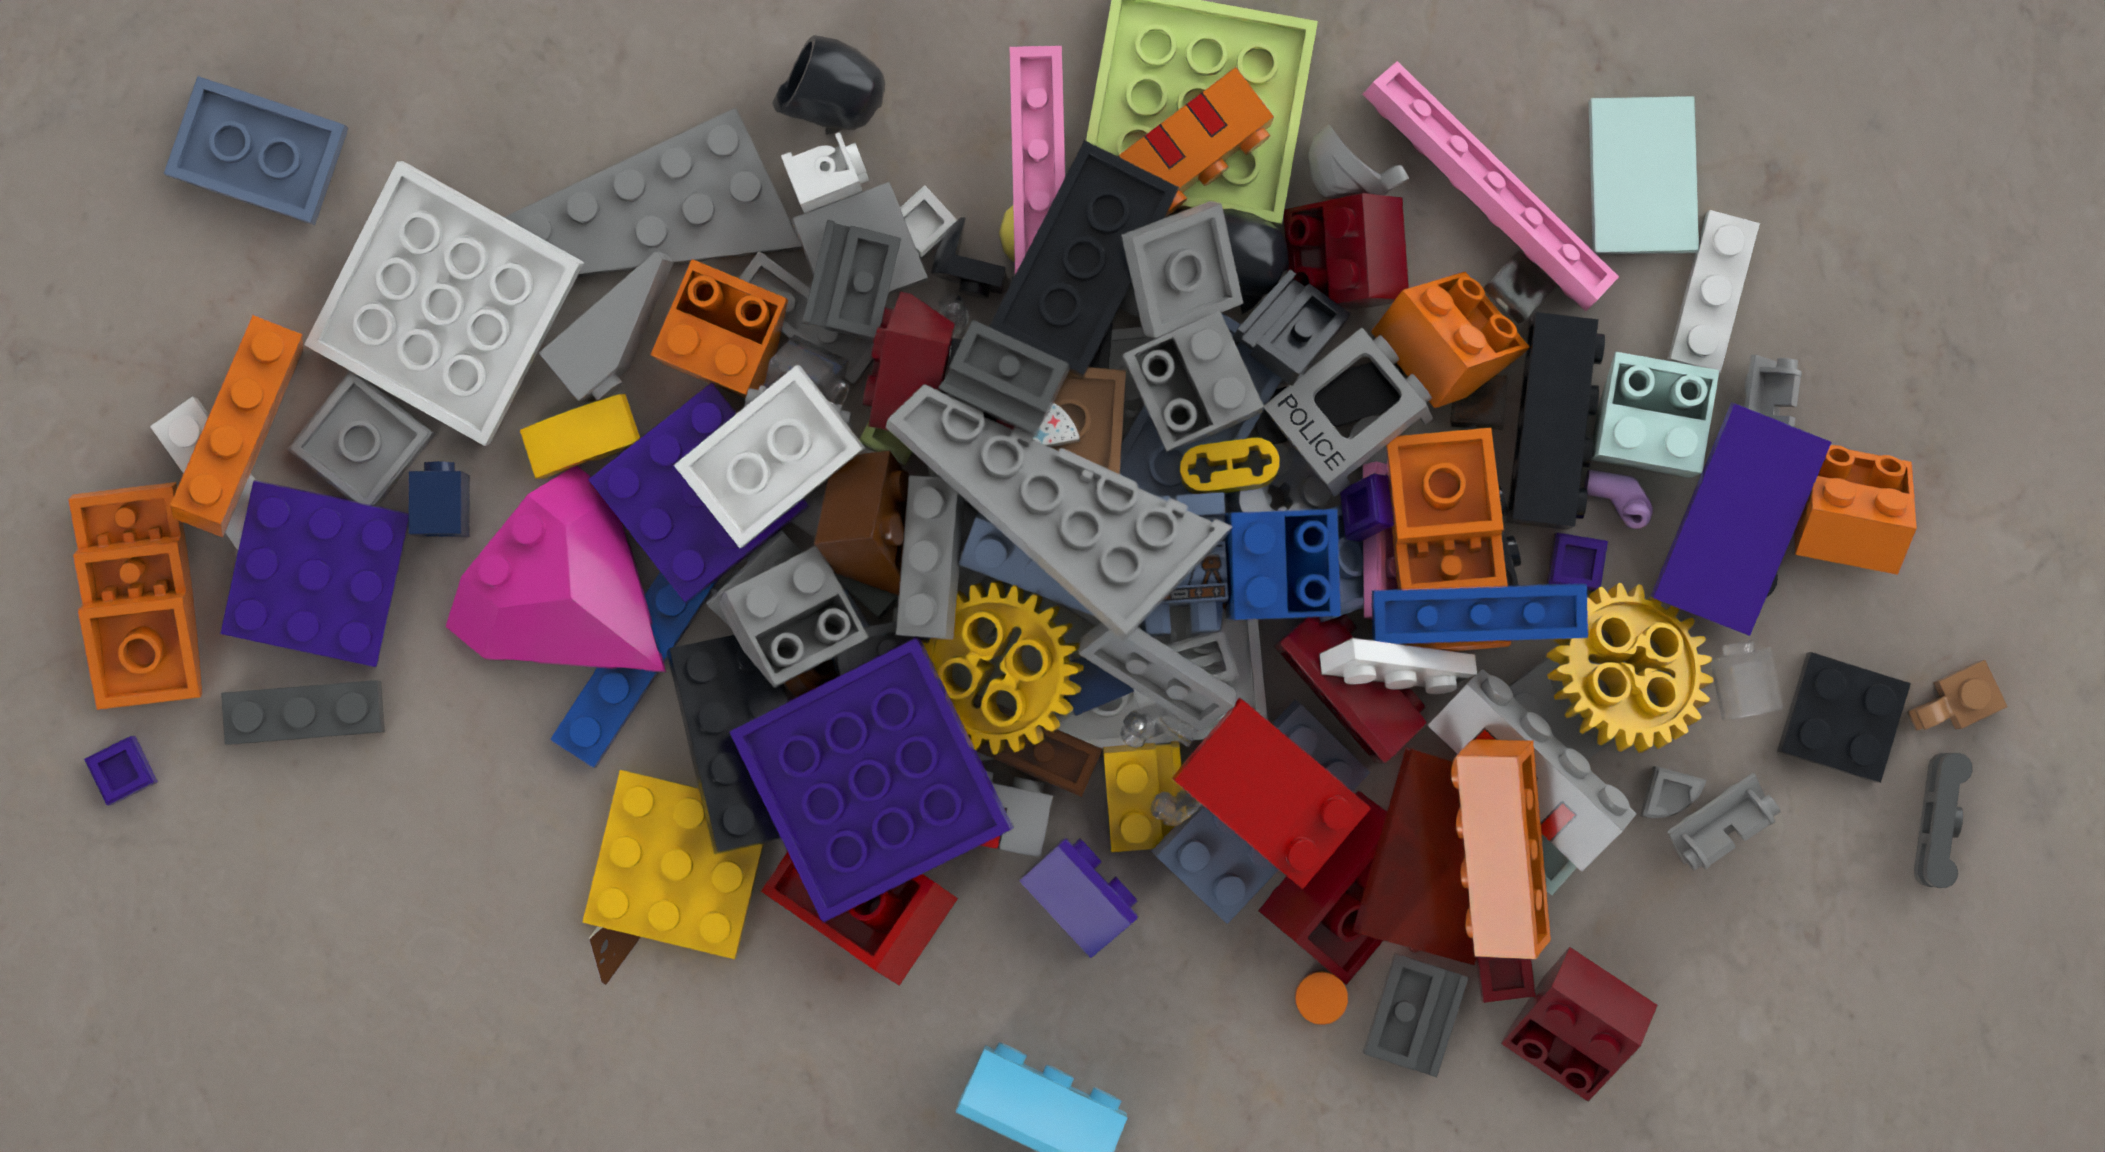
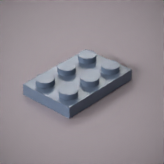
[164,76,349,225]

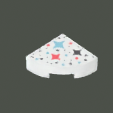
[1033,403,1080,447]

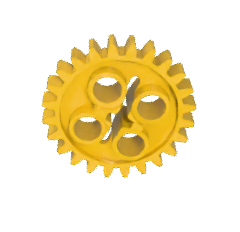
[921,580,1084,754]
[1546,583,1714,753]

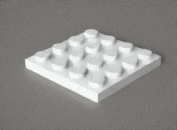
[304,161,584,446]

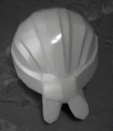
[1308,124,1409,199]

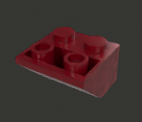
[1284,193,1409,309]
[862,291,955,431]
[1501,947,1658,1102]

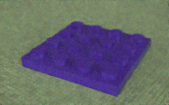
[729,637,1014,922]

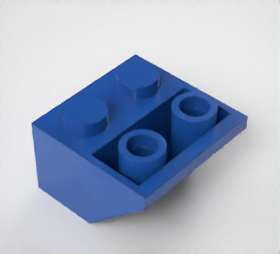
[1224,509,1341,620]

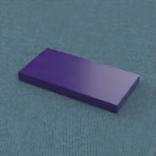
[1650,402,1832,636]

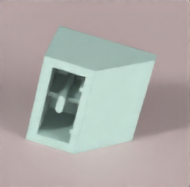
[1591,352,1720,478]

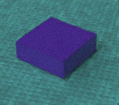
[1340,473,1394,542]
[1546,532,1608,592]
[84,736,158,806]

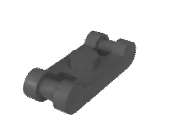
[1914,753,1973,888]

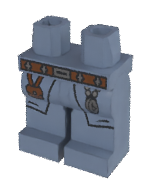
[1139,492,1228,637]

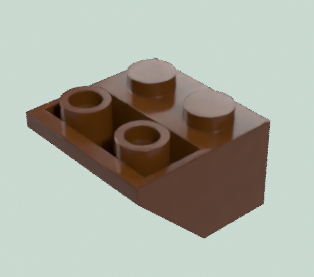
[814,450,909,595]

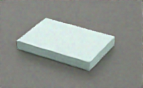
[1589,96,1699,255]

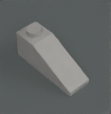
[539,251,674,401]

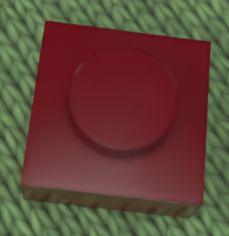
[1476,957,1536,1003]

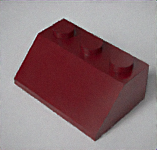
[1273,614,1427,764]
[1258,790,1446,986]

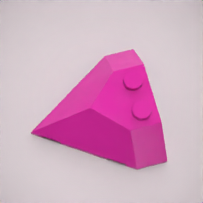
[445,466,667,673]

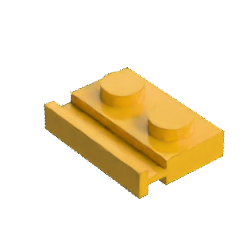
[1103,741,1185,852]

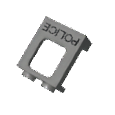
[1264,328,1433,497]

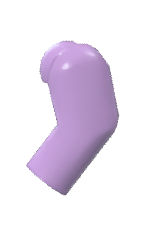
[1584,469,1653,529]

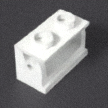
[781,132,869,213]

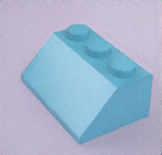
[956,1042,1128,1152]

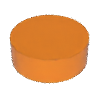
[1294,971,1348,1025]

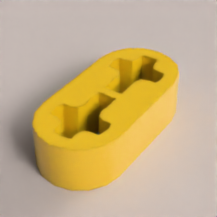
[1179,438,1280,494]

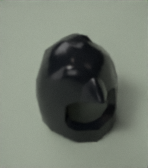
[772,35,885,135]
[1223,208,1289,314]

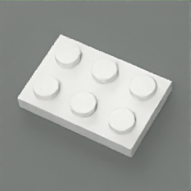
[674,365,865,548]

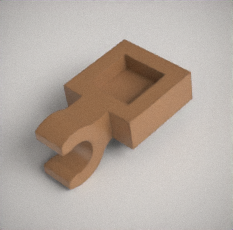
[1907,660,2008,731]

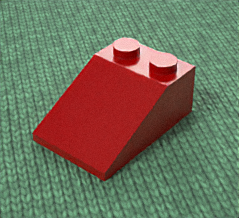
[1171,697,1371,889]
[761,852,958,986]

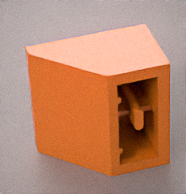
[650,259,789,399]
[1371,271,1530,408]
[1794,445,1917,575]

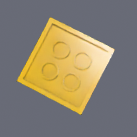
[582,770,764,959]

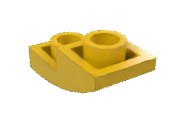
[520,394,640,479]

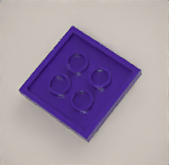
[588,382,810,603]
[220,480,409,667]

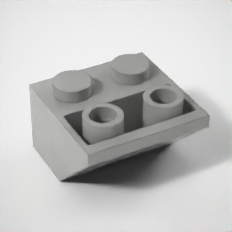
[1122,310,1264,452]
[718,546,869,687]

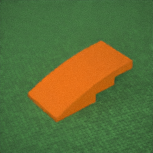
[1386,428,1511,652]
[68,482,202,710]

